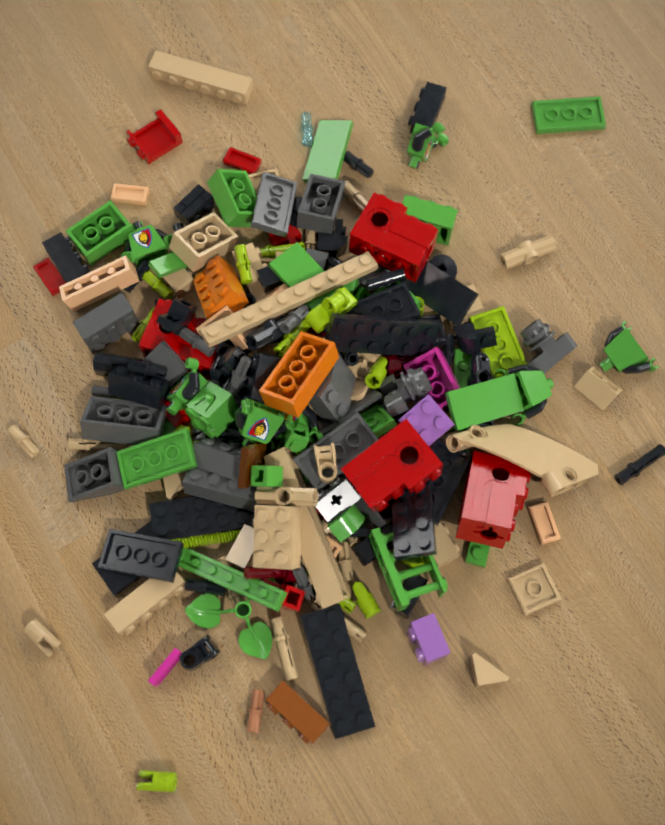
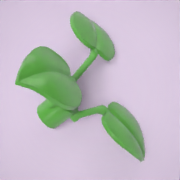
[185,578,275,659]

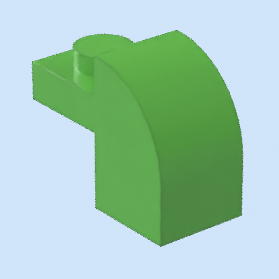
[327,504,365,543]

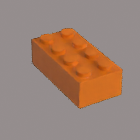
[193,255,249,319]
[259,331,339,418]

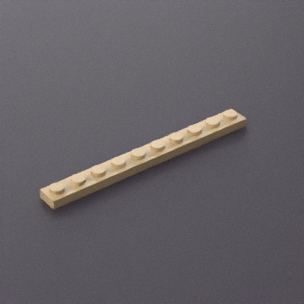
[200,252,378,348]

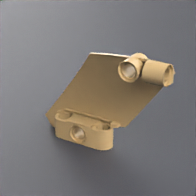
[446,424,599,497]

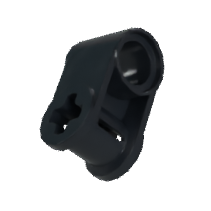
[180,635,221,671]

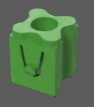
[185,381,238,439]

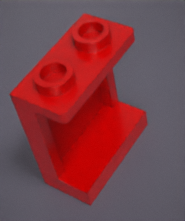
[126,109,183,165]

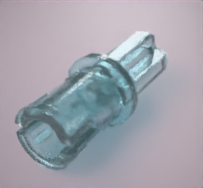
[300,112,314,147]

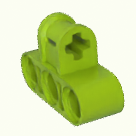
[304,287,358,334]

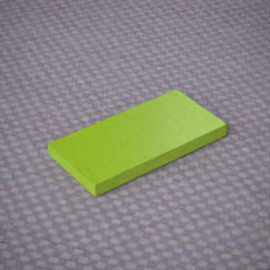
[468,306,527,379]

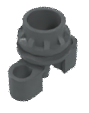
[520,318,578,373]
[380,367,433,418]

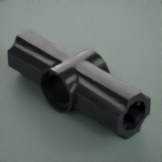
[245,312,296,351]

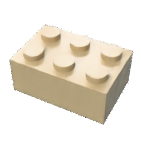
[169,212,238,272]
[253,504,302,570]

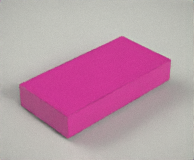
[148,648,182,687]

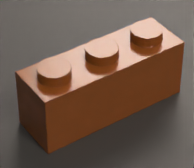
[266,680,330,744]

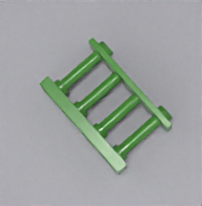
[368,528,448,612]

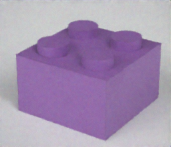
[397,394,455,446]
[407,613,451,666]

